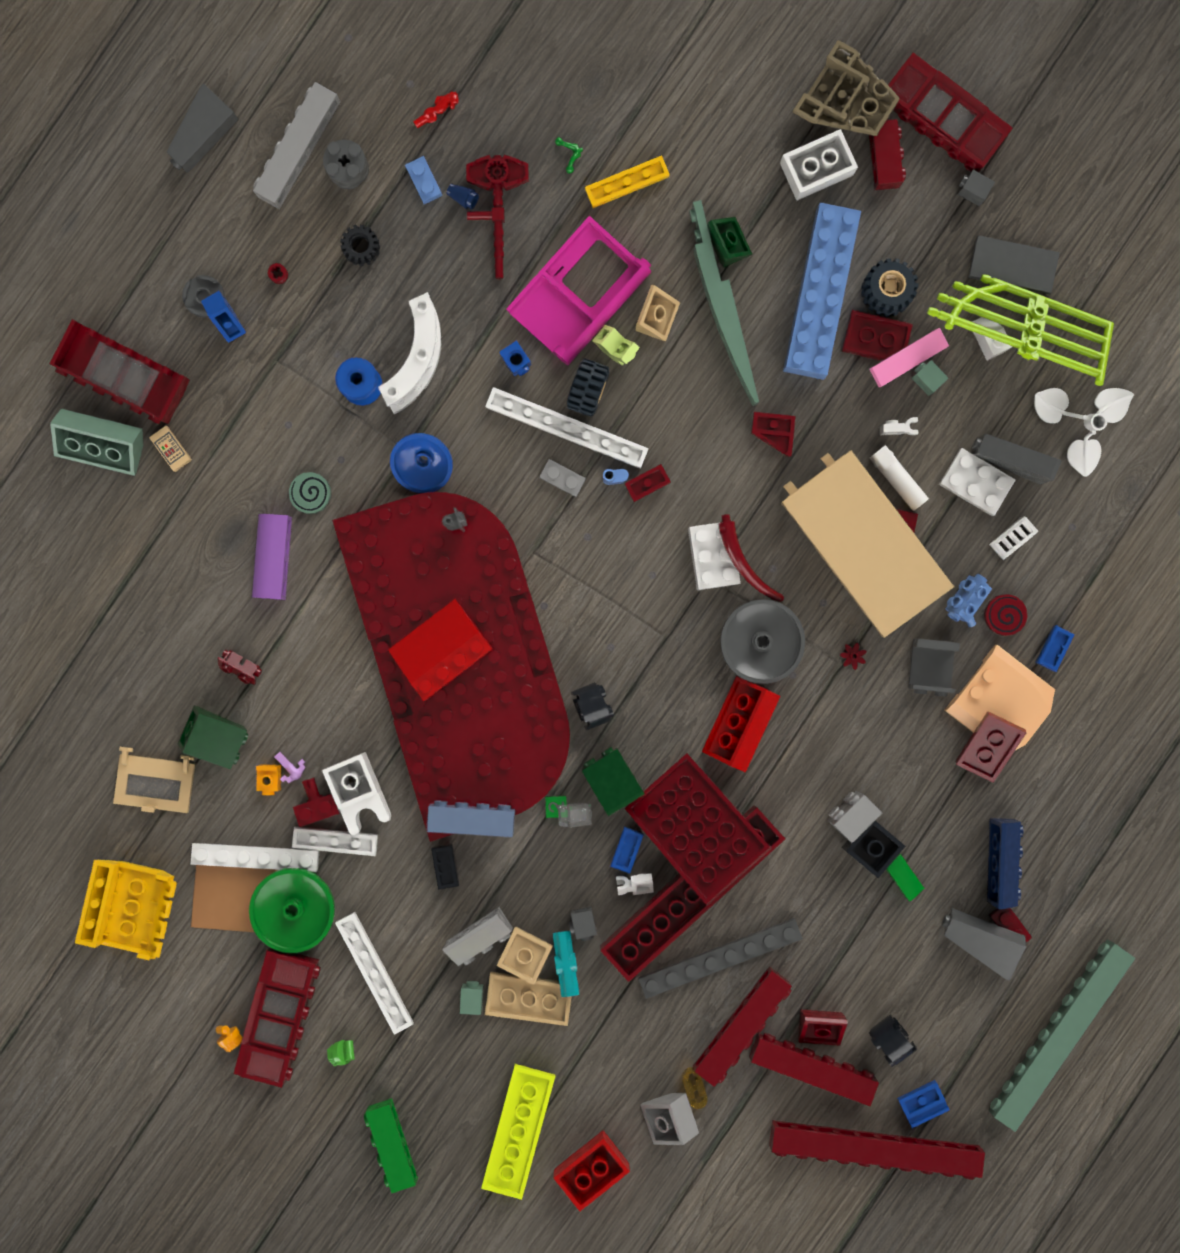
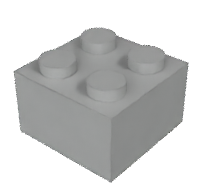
[827,791,882,843]

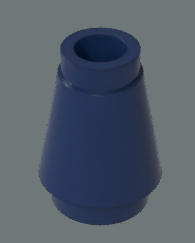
[447,184,479,210]

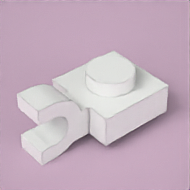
[879,417,918,435]
[616,873,654,895]

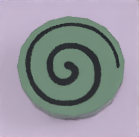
[289,472,331,514]

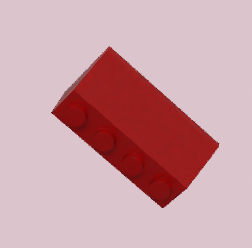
[702,676,780,773]

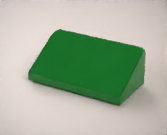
[886,854,924,902]

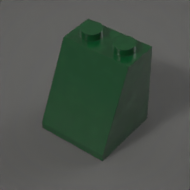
[177,705,248,769]
[582,747,645,817]

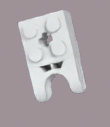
[322,752,391,835]

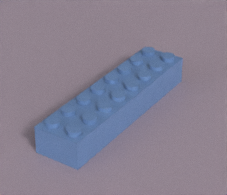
[783,202,861,380]

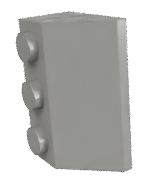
[443,907,513,966]

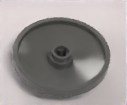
[720,600,805,684]

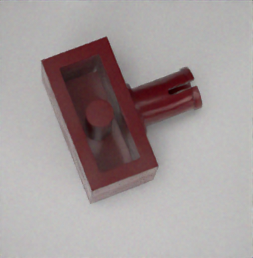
[293,777,341,827]

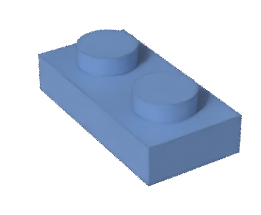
[405,156,442,204]

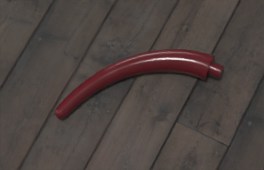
[718,514,784,602]

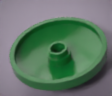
[249,868,335,953]

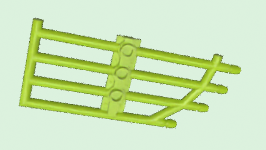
[927,274,1114,386]

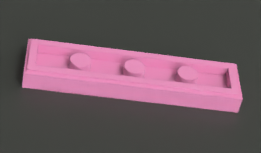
[869,328,949,387]

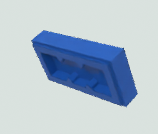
[1035,625,1075,672]
[610,826,644,874]

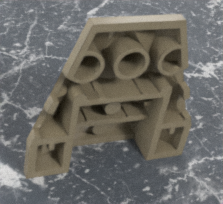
[793,40,900,136]

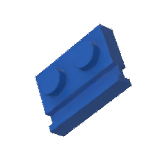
[897,1080,950,1128]

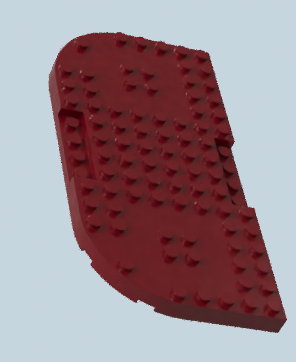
[332,492,570,842]

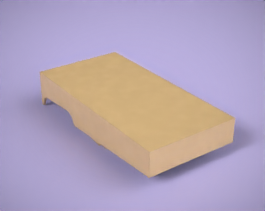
[781,451,954,638]

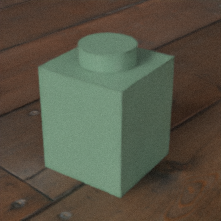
[912,360,948,396]
[460,981,484,1015]

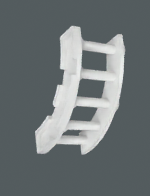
[378,292,441,415]

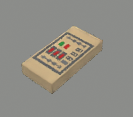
[149,426,192,472]

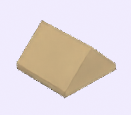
[636,285,680,341]

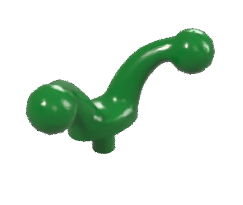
[555,137,583,174]

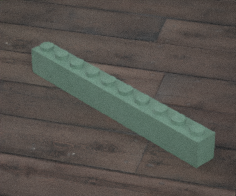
[989,939,1135,1132]

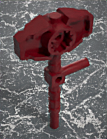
[466,154,529,279]

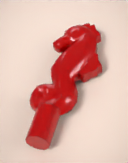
[413,92,459,129]

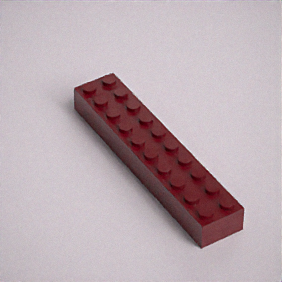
[600,805,785,982]

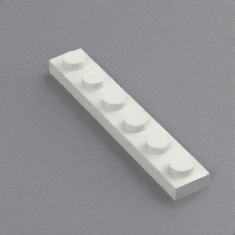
[191,843,319,872]
[335,912,414,1035]

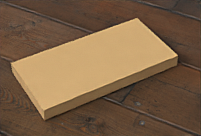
[485,972,572,1026]

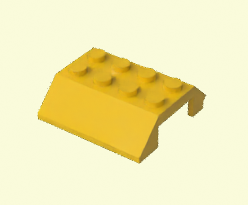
[75,860,177,960]

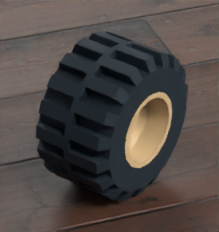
[861,258,918,317]
[567,358,609,417]

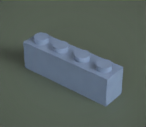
[427,801,515,837]

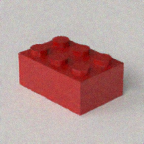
[553,1130,630,1212]

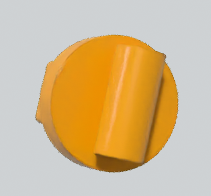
[216,1025,243,1052]

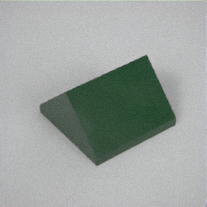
[707,217,752,268]

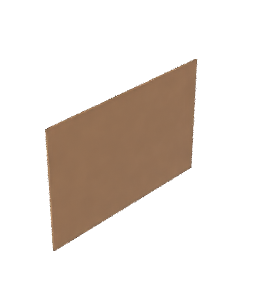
[191,865,278,932]

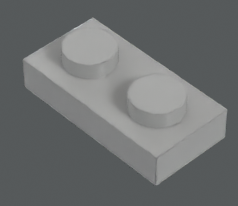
[539,459,586,497]

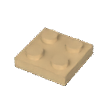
[497,927,553,985]

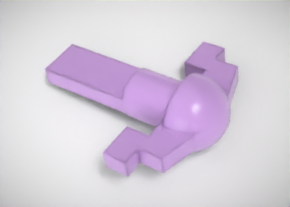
[274,752,306,783]

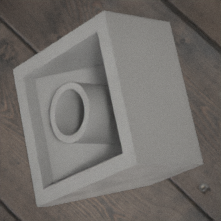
[640,1093,699,1145]

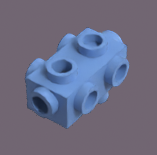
[945,574,992,627]

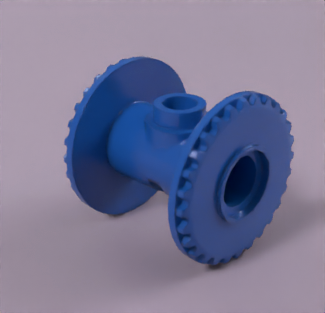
[335,358,383,406]

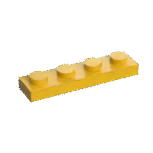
[585,155,670,208]

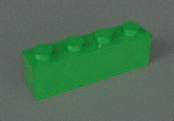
[364,1098,418,1194]

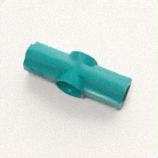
[553,930,579,997]

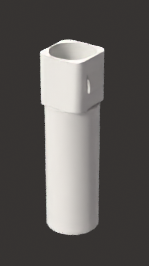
[870,445,929,511]

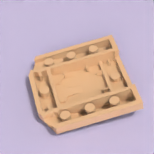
[944,645,1055,750]

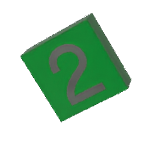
[545,796,567,818]

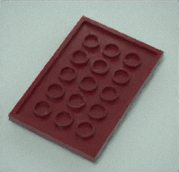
[624,753,771,905]

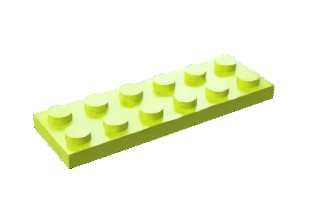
[481,1064,555,1200]

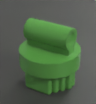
[327,1040,355,1066]

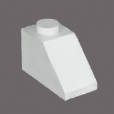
[972,317,1013,360]

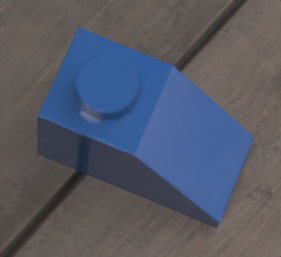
[201,291,246,343]

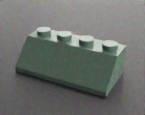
[50,409,143,476]

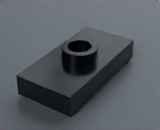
[431,844,459,890]

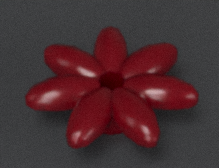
[840,643,867,670]

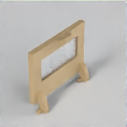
[113,747,195,813]

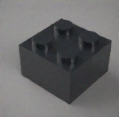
[841,821,905,878]

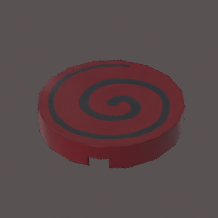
[984,594,1028,636]

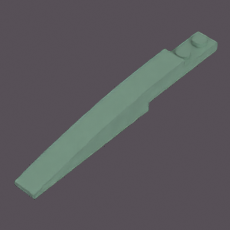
[689,200,759,406]

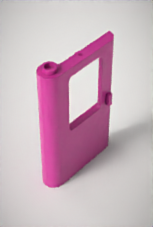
[506,216,651,365]

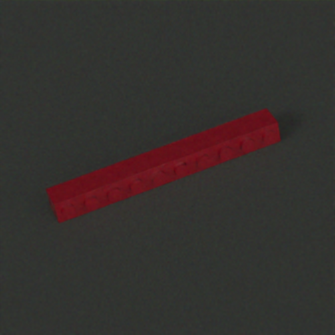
[769,1120,985,1180]

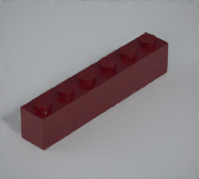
[693,966,792,1087]
[749,1033,879,1107]

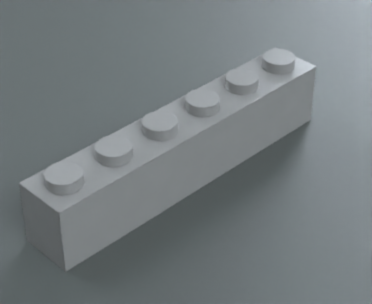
[253,82,340,209]

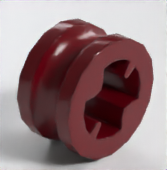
[268,263,288,284]

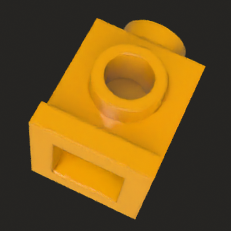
[256,764,282,795]

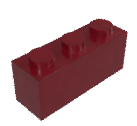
[869,119,906,191]

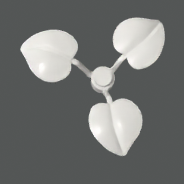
[1034,388,1134,477]

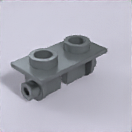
[442,507,467,532]

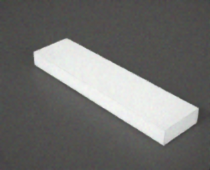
[292,826,378,856]

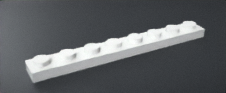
[485,387,649,469]

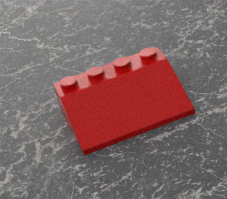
[388,599,493,701]

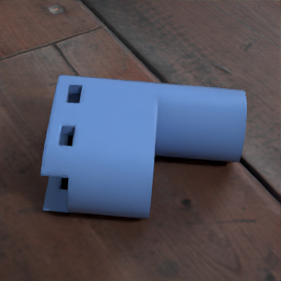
[603,469,629,485]

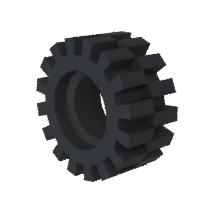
[340,224,380,266]

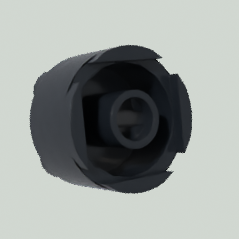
[571,682,614,731]
[869,1014,918,1067]

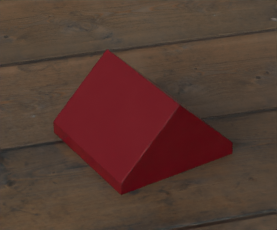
[798,1009,848,1046]

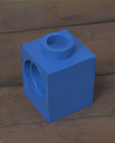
[499,340,531,377]

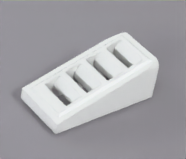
[989,516,1038,560]

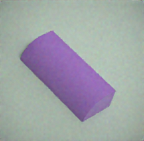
[252,514,292,600]

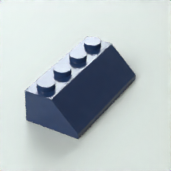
[987,818,1024,909]

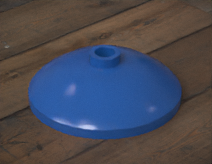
[390,433,453,493]

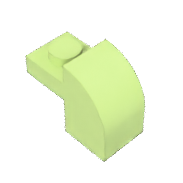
[592,325,639,365]

